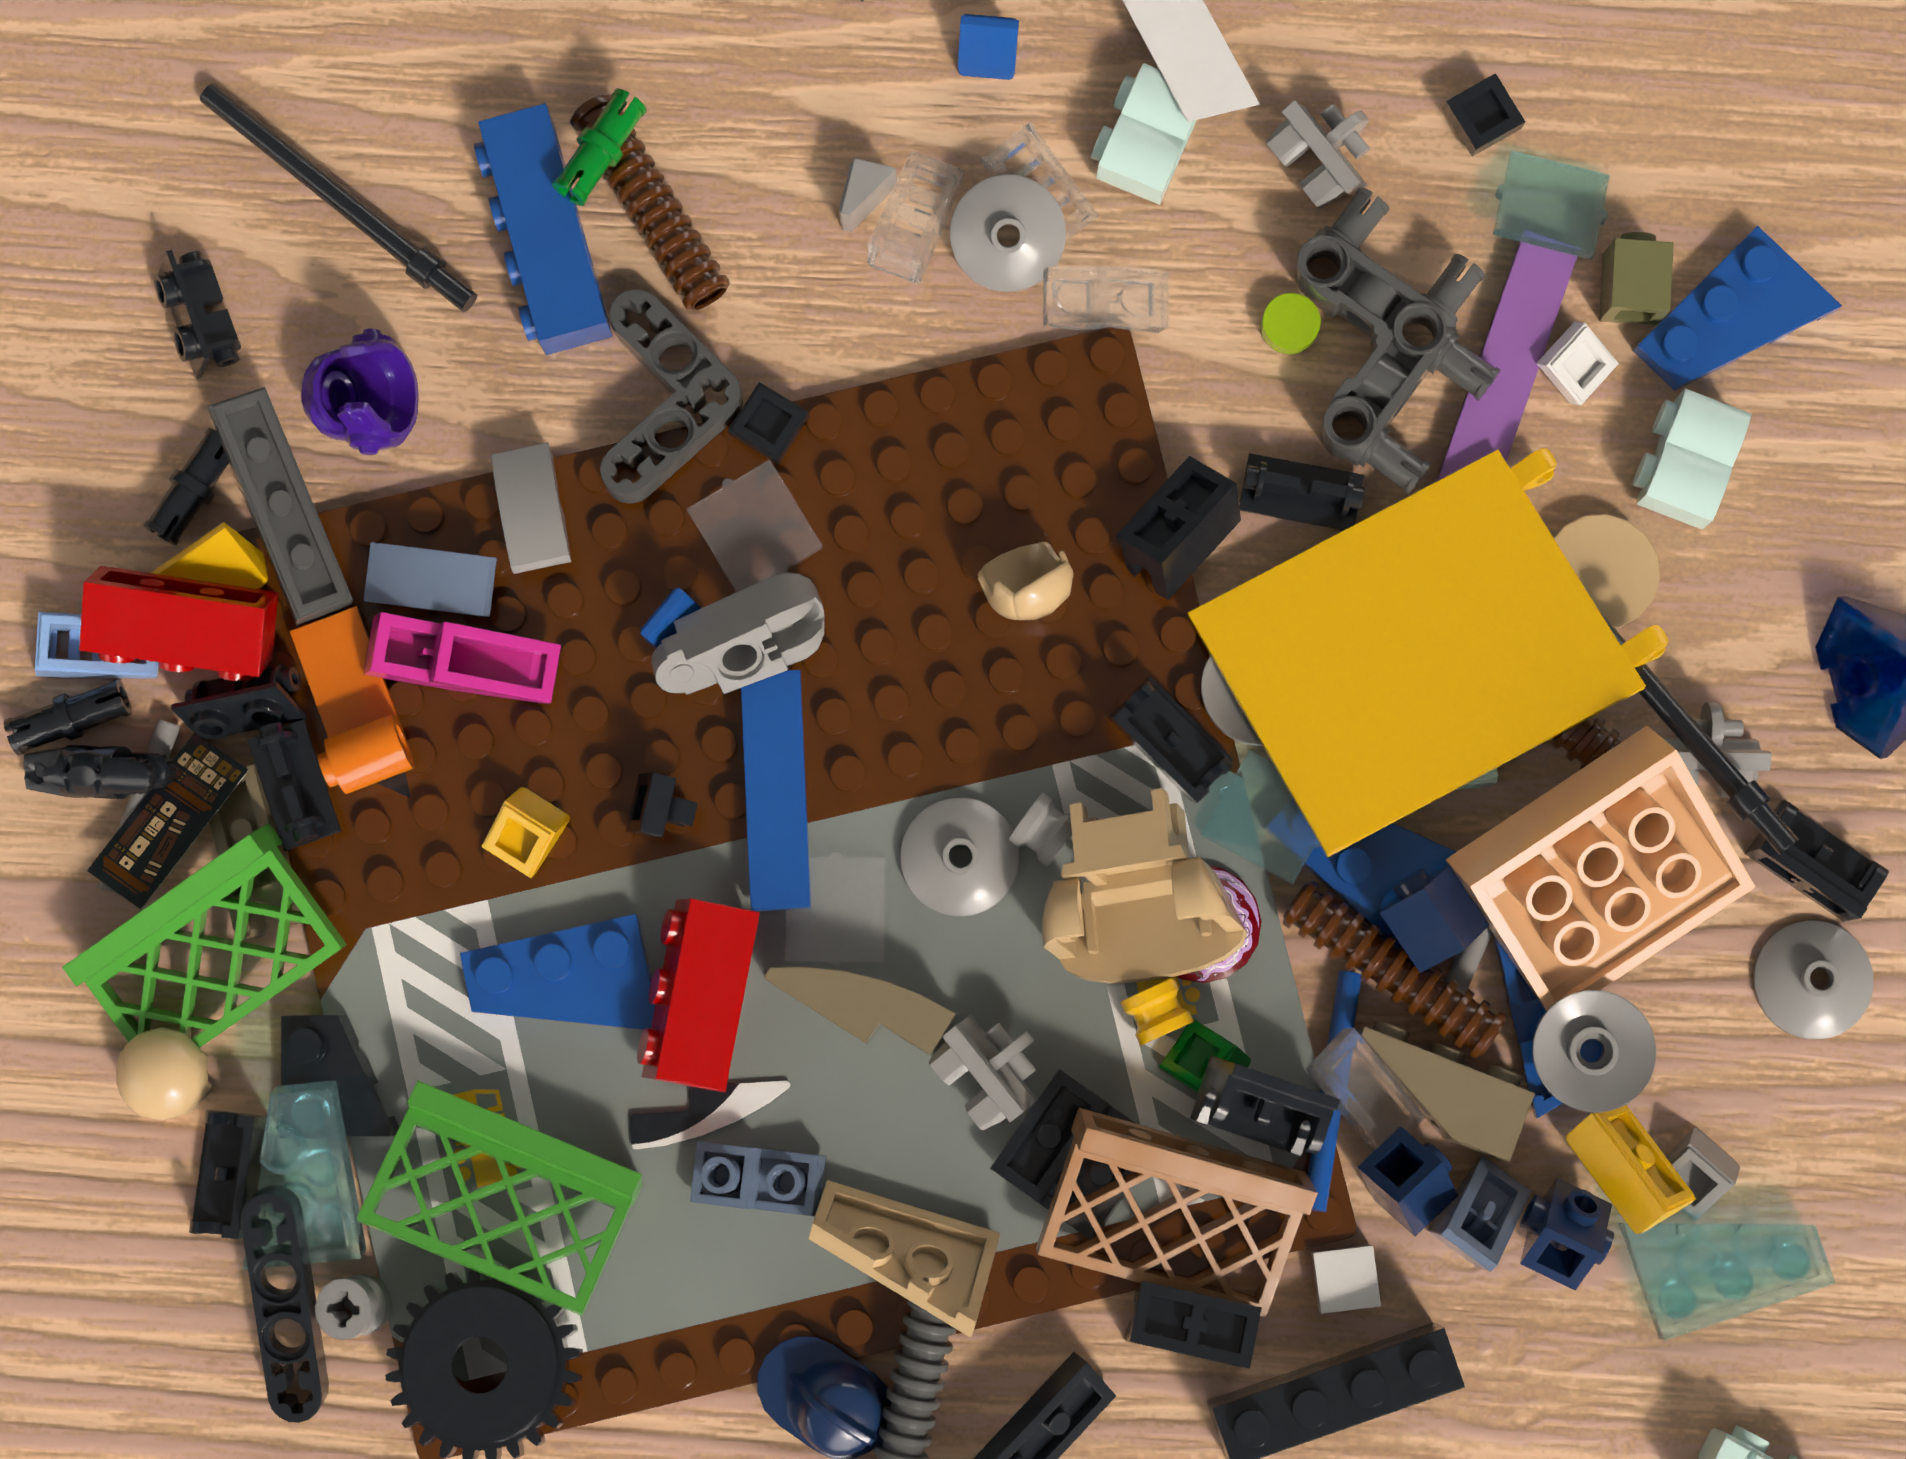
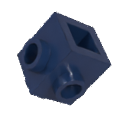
[1520,1178,1614,1291]

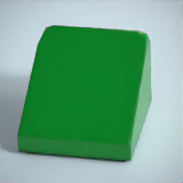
[1159,1018,1251,1095]

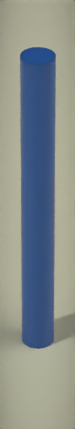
[1307,971,1361,1212]

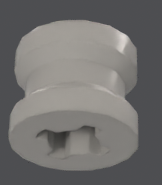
[1009,792,1072,868]
[315,1274,391,1340]

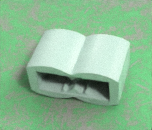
[1091,63,1197,205]
[1633,388,1752,530]

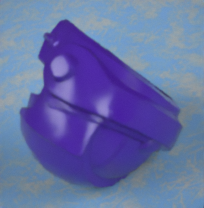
[301,328,419,455]

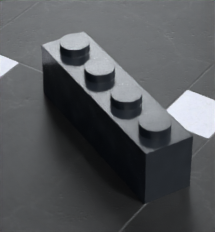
[1206,1322,1465,1459]

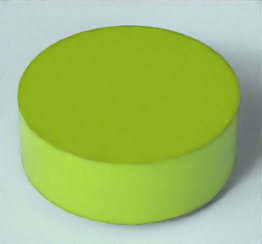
[1261,293,1321,355]

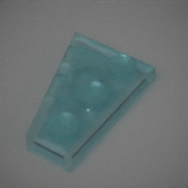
[243,1080,366,1270]
[1619,1223,1836,1341]

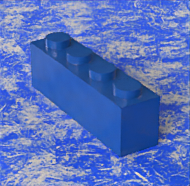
[474,103,613,355]

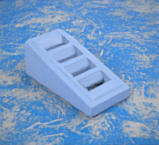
[35,612,158,679]

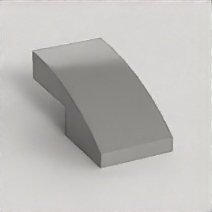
[491,442,571,574]

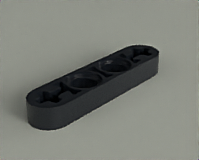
[241,1185,329,1423]

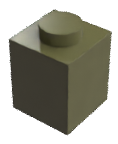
[1599,232,1674,326]

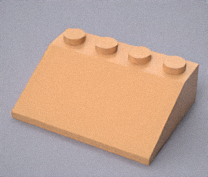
[1445,726,1755,1011]

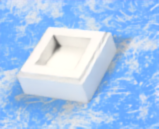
[1536,321,1619,406]
[1311,1245,1381,1314]

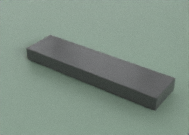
[209,387,353,625]

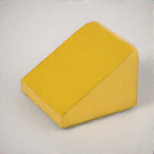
[481,787,570,878]

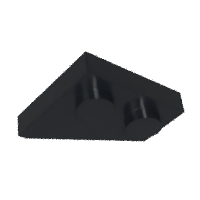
[281,1015,399,1137]

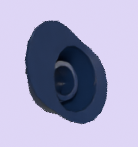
[757,1336,891,1459]

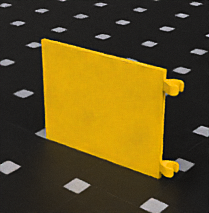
[1188,448,1669,858]

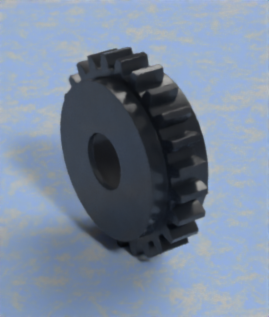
[385,1269,583,1459]

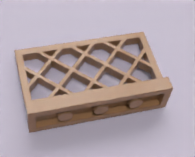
[1036,1108,1318,1317]

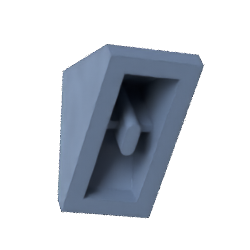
[1427,1156,1531,1272]

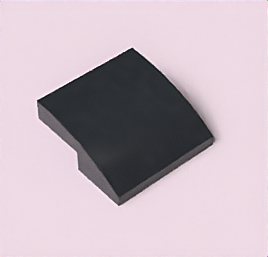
[990,1069,1136,1239]

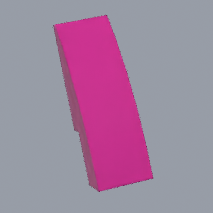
[363,612,561,704]

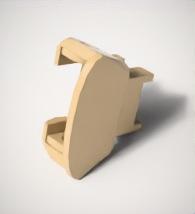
[1042,788,1248,984]

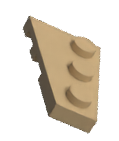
[808,1180,1001,1338]

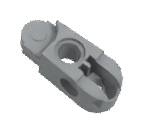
[651,573,825,695]

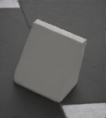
[839,158,897,232]
[1667,1127,1740,1221]

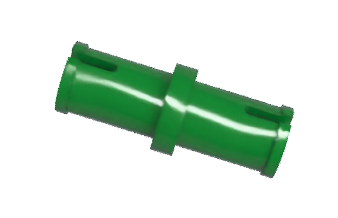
[552,88,647,206]

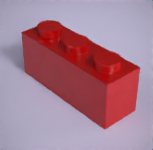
[79,566,278,681]
[637,898,760,1092]

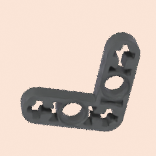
[600,289,743,504]

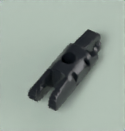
[24,745,179,799]

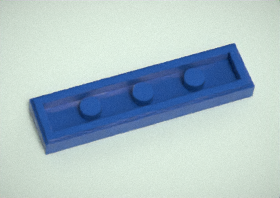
[741,670,812,911]

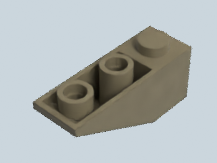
[1354,1020,1535,1162]

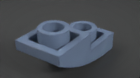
[364,542,497,617]
[690,1141,826,1216]

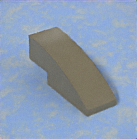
[763,967,956,1056]

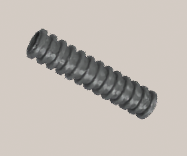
[874,1299,957,1459]

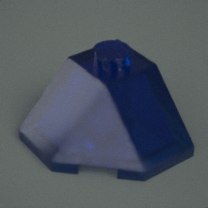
[1815,596,1906,759]

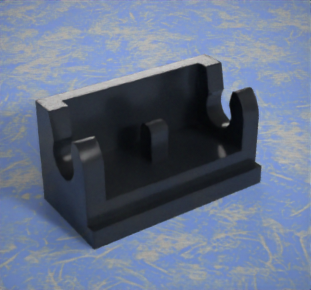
[1116,456,1241,600]
[1107,676,1233,803]
[1745,800,1889,922]
[1190,1055,1341,1156]
[189,1110,270,1239]
[1125,1281,1262,1369]

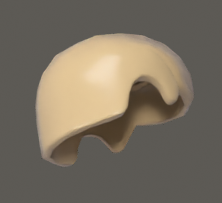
[978,542,1074,620]
[116,1027,212,1121]

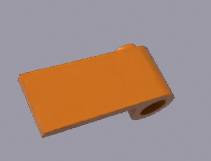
[290,606,415,794]

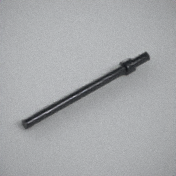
[200,83,478,312]
[1598,609,1799,855]

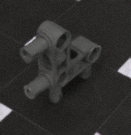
[1295,187,1501,494]

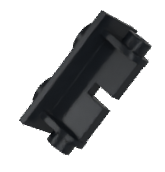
[154,250,241,379]
[1239,453,1365,530]
[171,664,307,740]
[247,719,342,851]

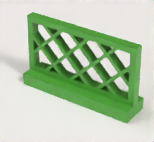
[62,823,347,1048]
[356,1081,643,1316]

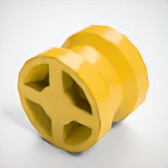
[1120,977,1194,1046]

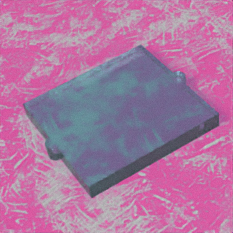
[1493,151,1610,260]
[1201,750,1321,885]

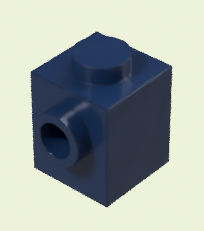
[1380,865,1489,973]
[1357,1126,1458,1237]

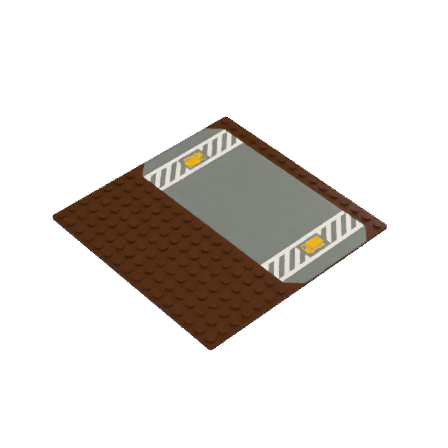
[237,325,1357,1459]

